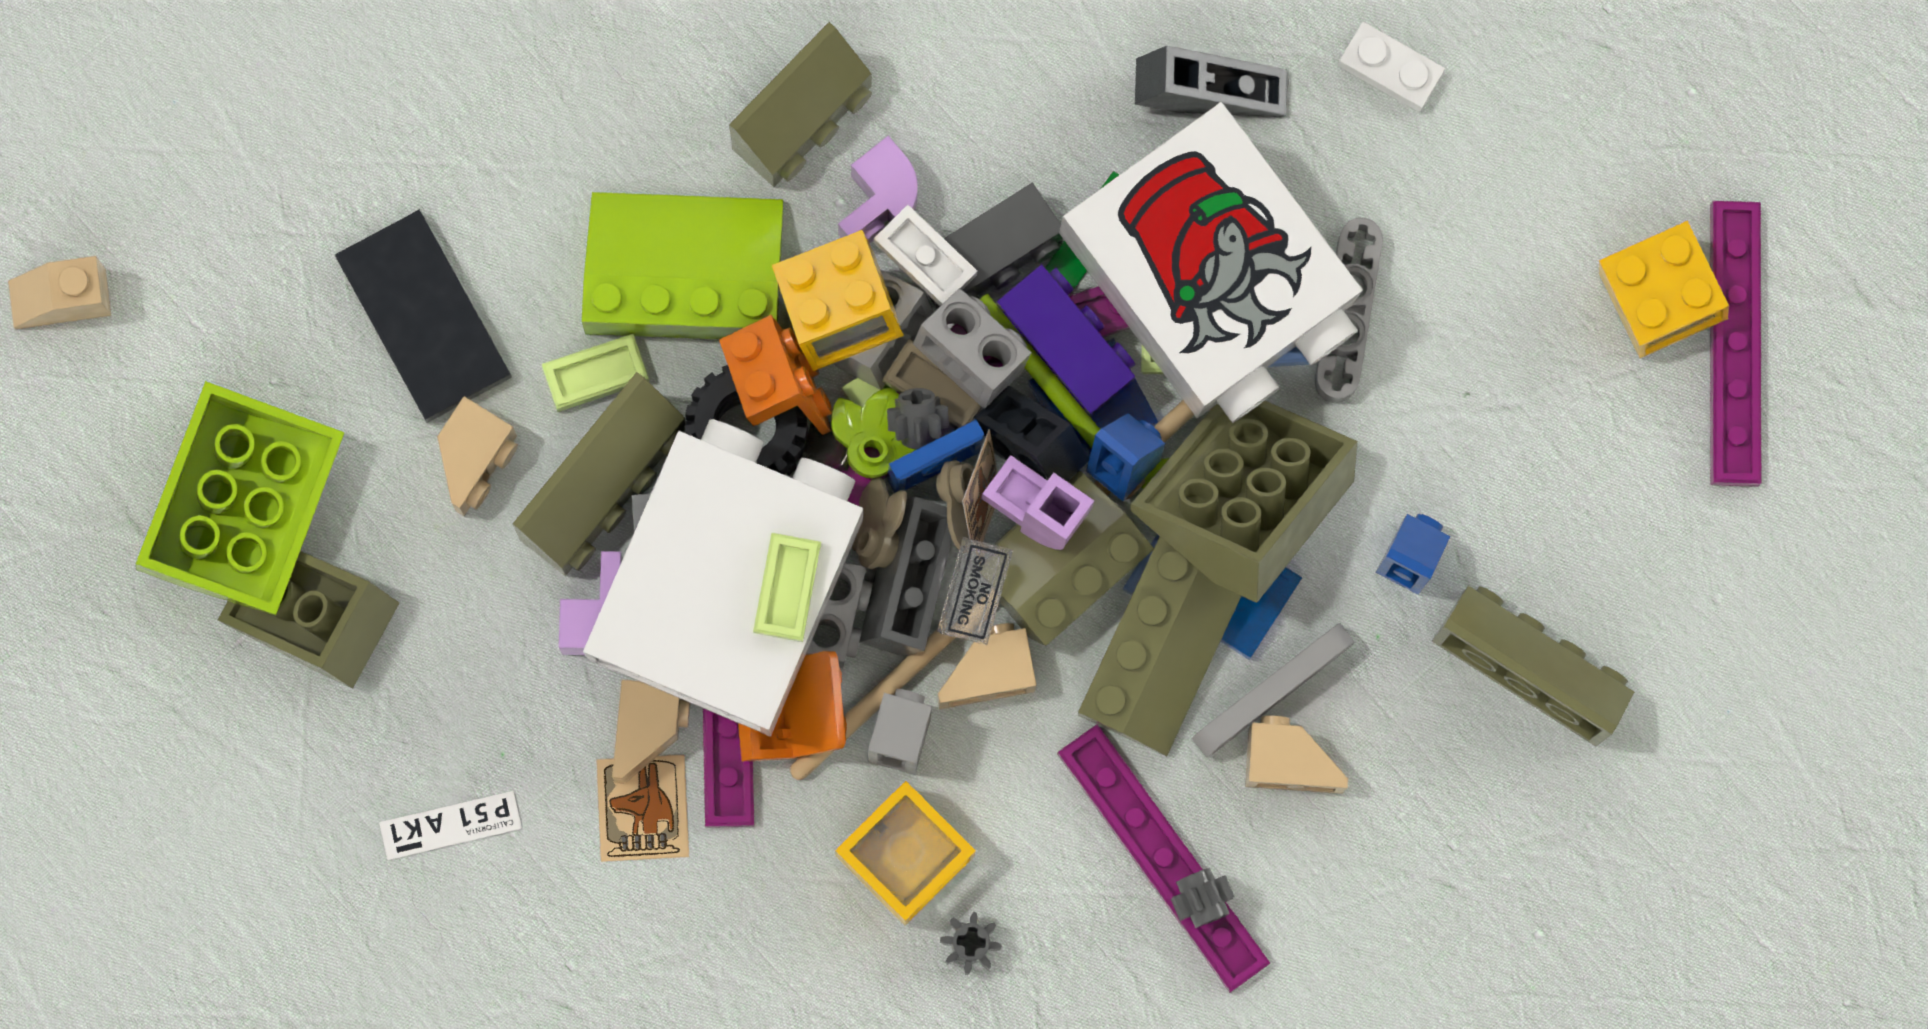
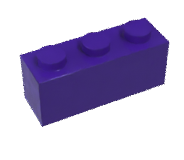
[997,264,1136,417]

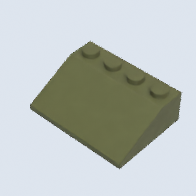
[1131,400,1358,603]

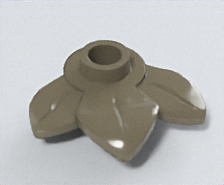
[936,460,985,552]
[851,477,907,569]

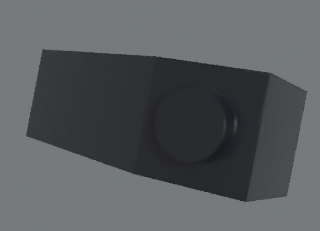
[1135,45,1287,117]

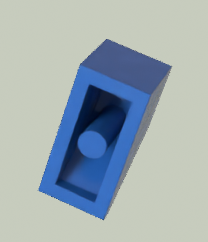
[1086,413,1166,501]
[1375,514,1451,595]

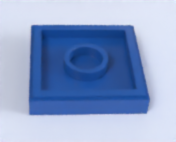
[887,420,984,493]

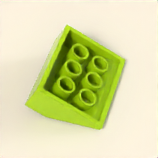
[581,192,784,339]
[135,381,345,616]

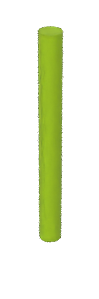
[979,294,1100,449]

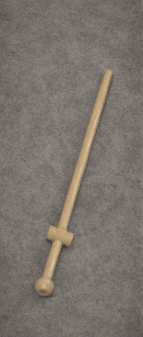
[790,400,1212,780]

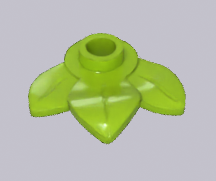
[831,388,917,478]

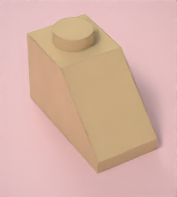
[8,256,112,330]
[937,623,1037,710]
[612,680,691,784]
[1245,716,1348,794]

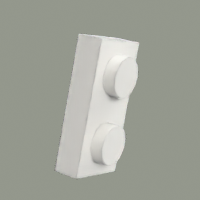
[1338,22,1445,113]
[874,205,977,306]

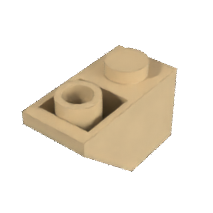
[437,396,518,516]

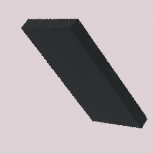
[335,209,512,423]

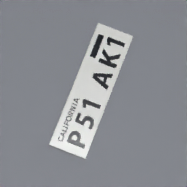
[379,791,522,860]

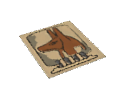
[962,429,998,559]
[596,755,689,862]

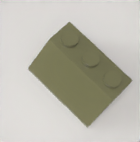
[729,22,872,187]
[970,470,1154,646]

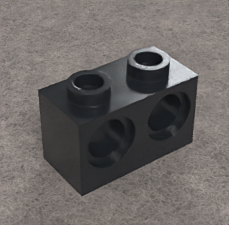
[974,385,1089,482]

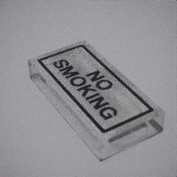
[937,536,1013,645]

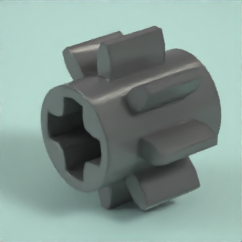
[887,388,949,449]
[1171,868,1235,928]
[940,912,1002,975]

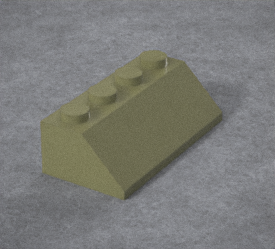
[512,372,686,576]
[1078,537,1241,757]
[1432,585,1635,747]

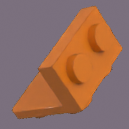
[719,315,833,435]
[738,651,847,762]

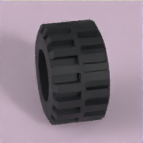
[685,365,808,476]

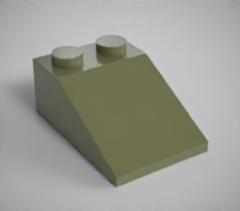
[218,551,400,689]

